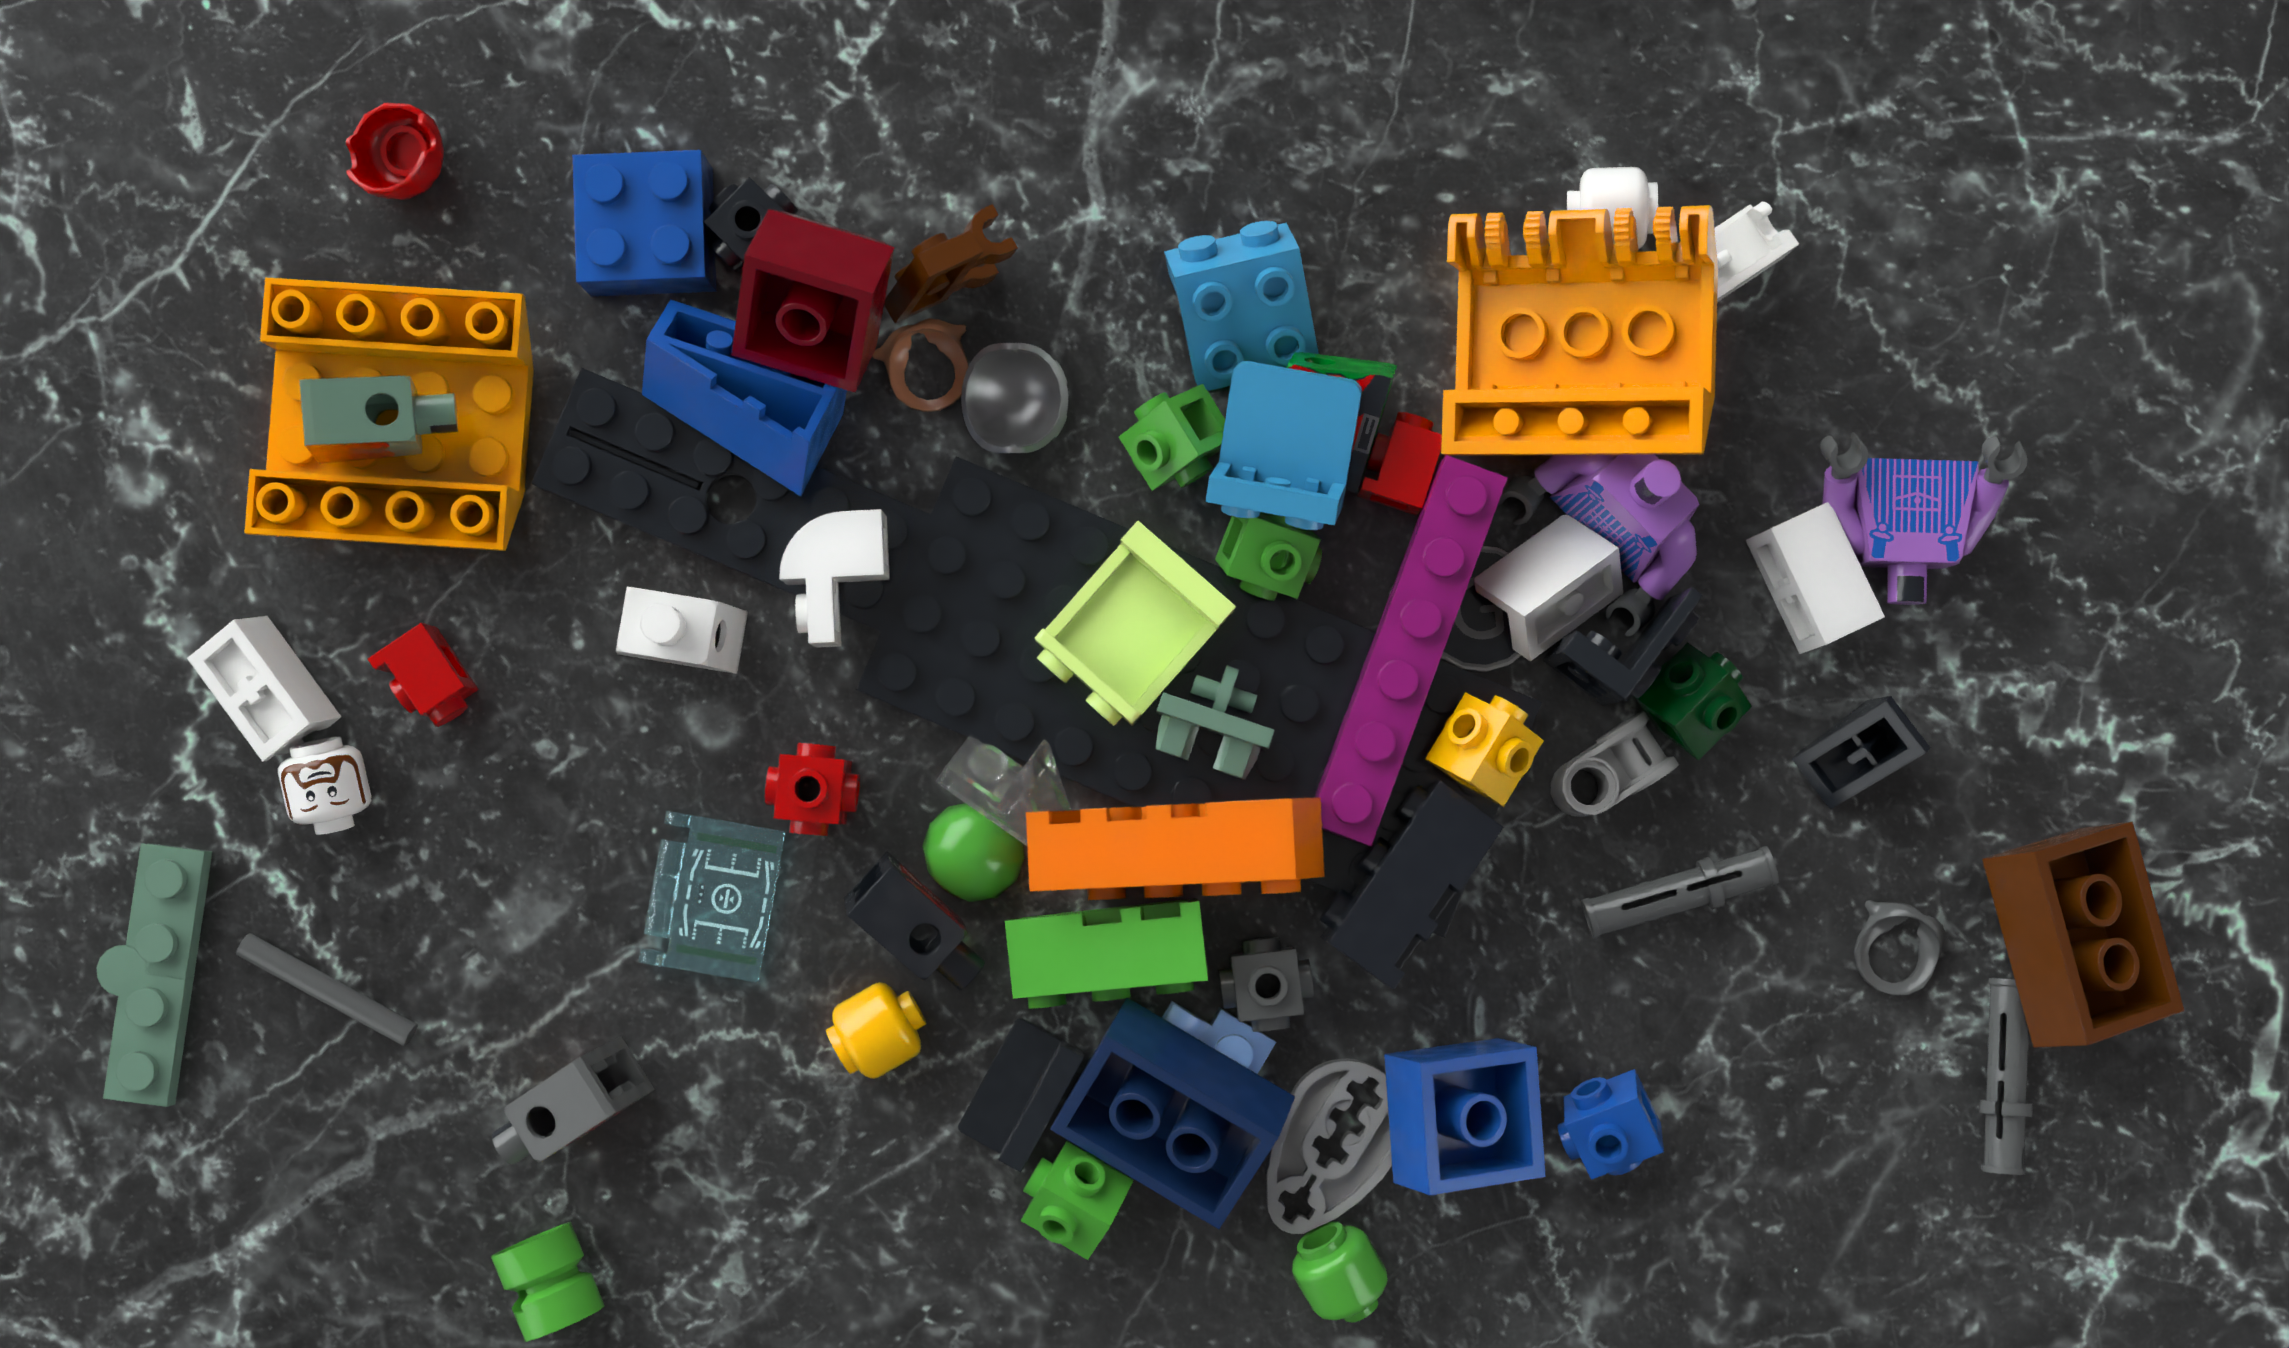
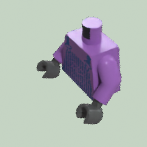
[1820,432,2028,605]
[1498,455,1699,636]

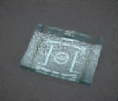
[638,811,786,983]

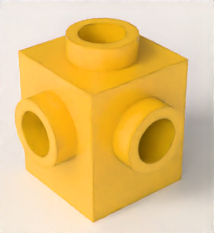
[1425,692,1544,807]

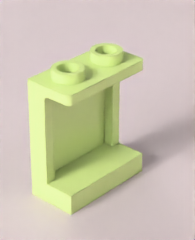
[1035,521,1236,726]

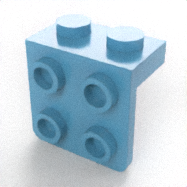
[1164,221,1319,391]
[1205,361,1362,530]

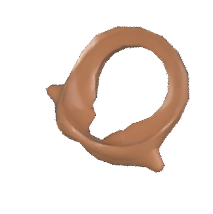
[872,318,969,412]

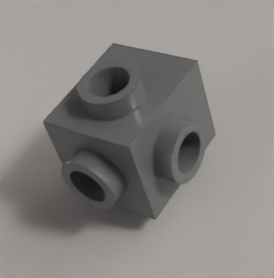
[1219,937,1314,1032]

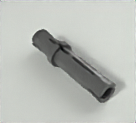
[1581,846,1779,939]
[1979,978,2033,1175]

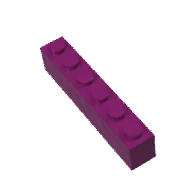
[1314,455,1508,846]

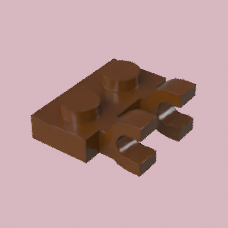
[884,204,1018,324]

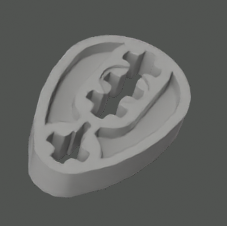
[1266,1059,1392,1234]

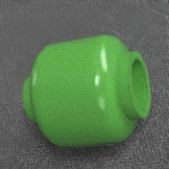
[1292,1222,1388,1322]

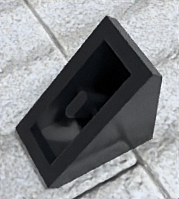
[1792,696,1931,810]

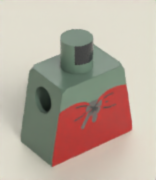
[299,376,458,464]

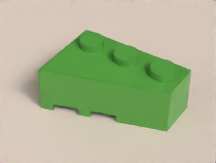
[1005,898,1208,1009]

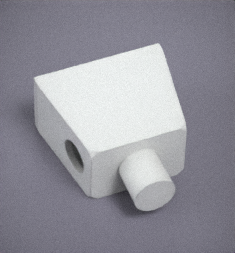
[616,587,748,674]

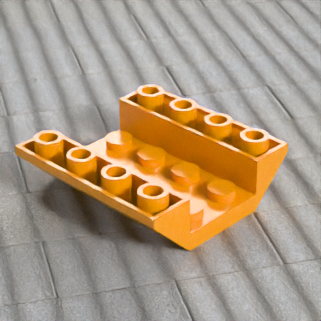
[244,277,534,551]

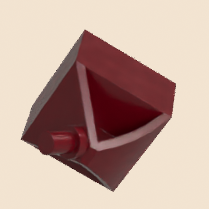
[731,209,895,393]

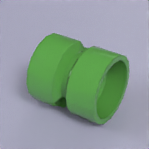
[491,1222,605,1342]

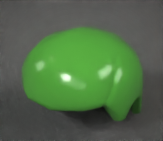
[922,802,1025,902]

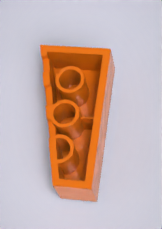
[1026,797,1325,900]

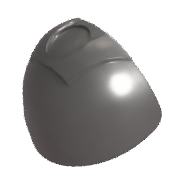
[961,343,1068,453]

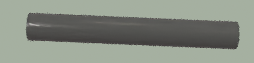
[236,933,418,1047]

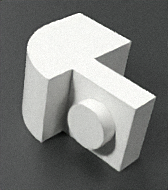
[779,509,890,647]

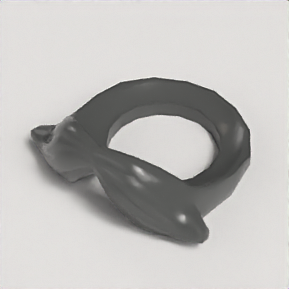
[1854,900,1955,995]

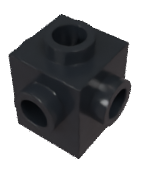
[704,177,799,273]

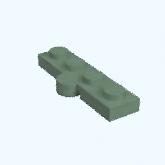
[97,843,213,1107]

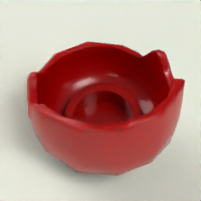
[346,103,444,200]

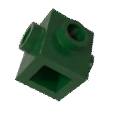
[1634,642,1752,761]

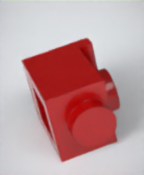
[1356,412,1442,515]
[368,623,479,727]

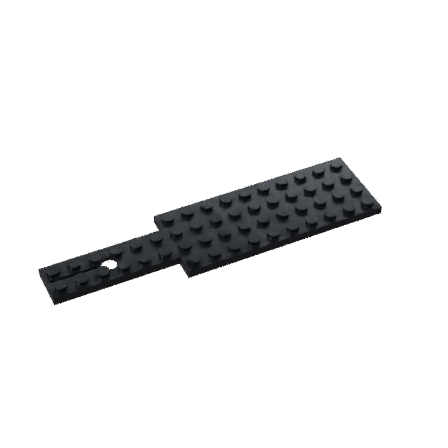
[531,368,1542,938]

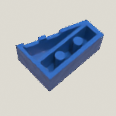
[642,299,847,497]

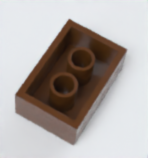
[1982,821,2185,1047]

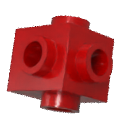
[765,743,860,836]

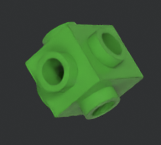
[1119,384,1225,491]
[1215,512,1322,600]
[1021,1141,1134,1260]

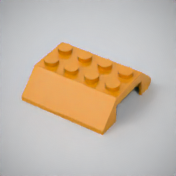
[1441,205,1718,456]

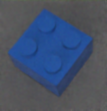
[572,150,716,297]
[1384,1038,1546,1195]

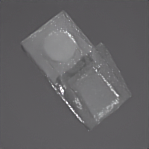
[936,734,1071,846]

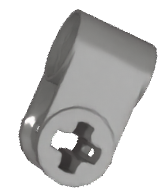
[1551,711,1679,817]

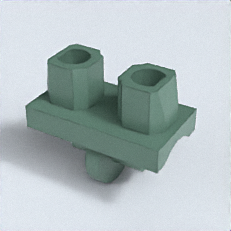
[1156,665,1274,780]

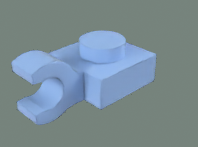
[1161,1001,1276,1074]

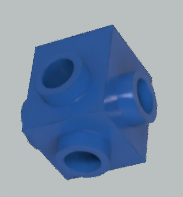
[1557,1069,1664,1180]

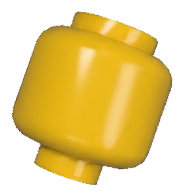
[826,982,927,1079]

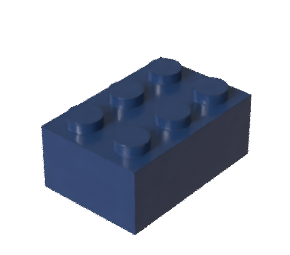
[1050,998,1295,1229]

